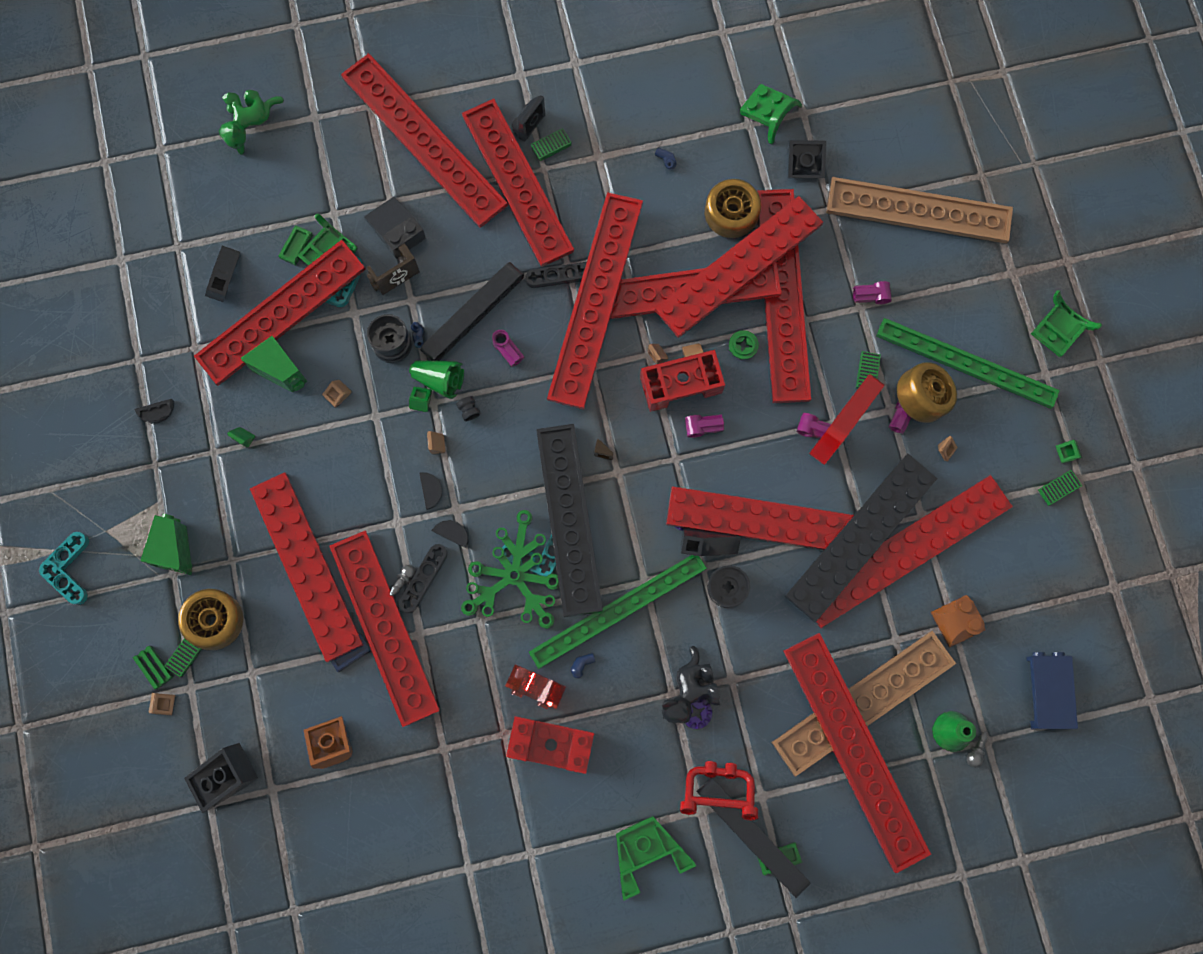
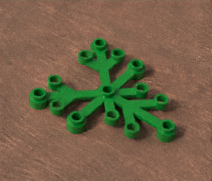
[461,510,559,628]

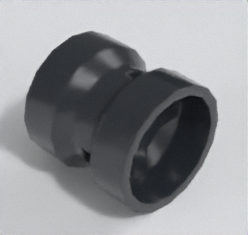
[456,396,481,422]

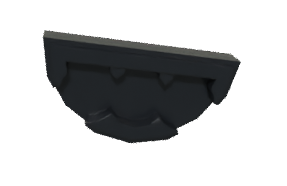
[134,399,174,424]
[419,472,442,510]
[431,520,468,548]

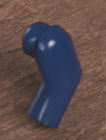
[655,147,676,170]
[411,322,424,348]
[571,653,595,678]

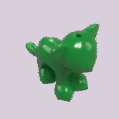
[219,90,284,155]

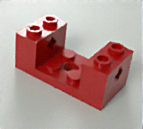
[640,350,725,412]
[506,716,594,774]

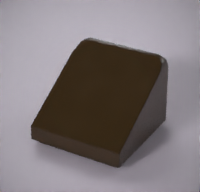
[594,439,614,460]

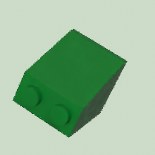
[241,336,307,392]
[140,514,193,575]

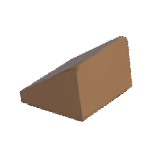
[682,343,703,357]
[647,344,668,364]
[322,380,352,407]
[427,431,445,454]
[149,693,175,715]

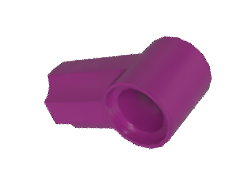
[853,281,892,305]
[492,330,525,367]
[888,400,911,434]
[796,413,831,439]
[685,414,724,438]

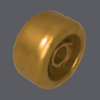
[705,179,761,238]
[897,362,957,423]
[178,589,244,650]

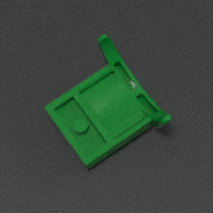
[740,84,802,144]
[298,214,358,266]
[1031,290,1102,357]

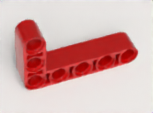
[809,374,885,465]

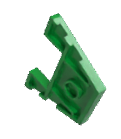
[616,816,696,900]

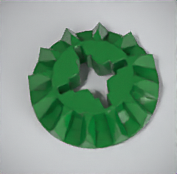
[729,330,759,360]

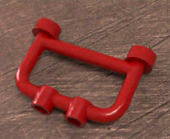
[680,761,759,820]

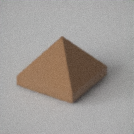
[938,436,958,462]

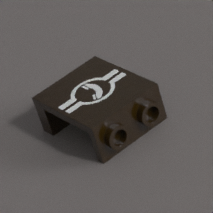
[366,244,420,295]

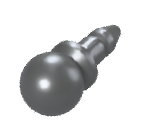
[390,565,416,596]
[967,731,987,768]

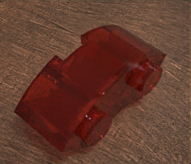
[505,665,566,710]

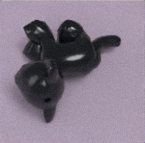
[662,646,720,723]

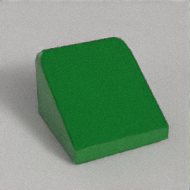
[409,386,432,412]
[227,427,255,448]
[1056,439,1083,464]

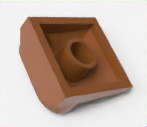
[931,595,985,647]
[303,716,353,769]

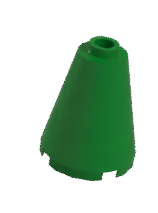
[409,360,464,399]
[932,711,976,752]

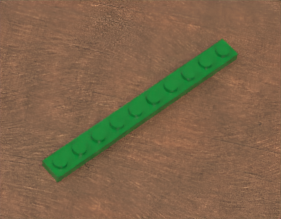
[876,318,1060,409]
[529,555,707,669]

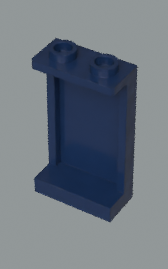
[1026,652,1078,729]

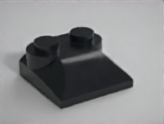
[512,95,545,142]
[788,140,826,178]

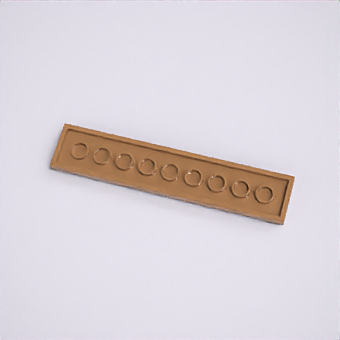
[826,177,1013,244]
[771,631,956,777]

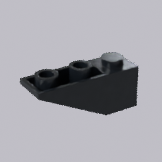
[205,245,240,302]
[681,527,741,556]

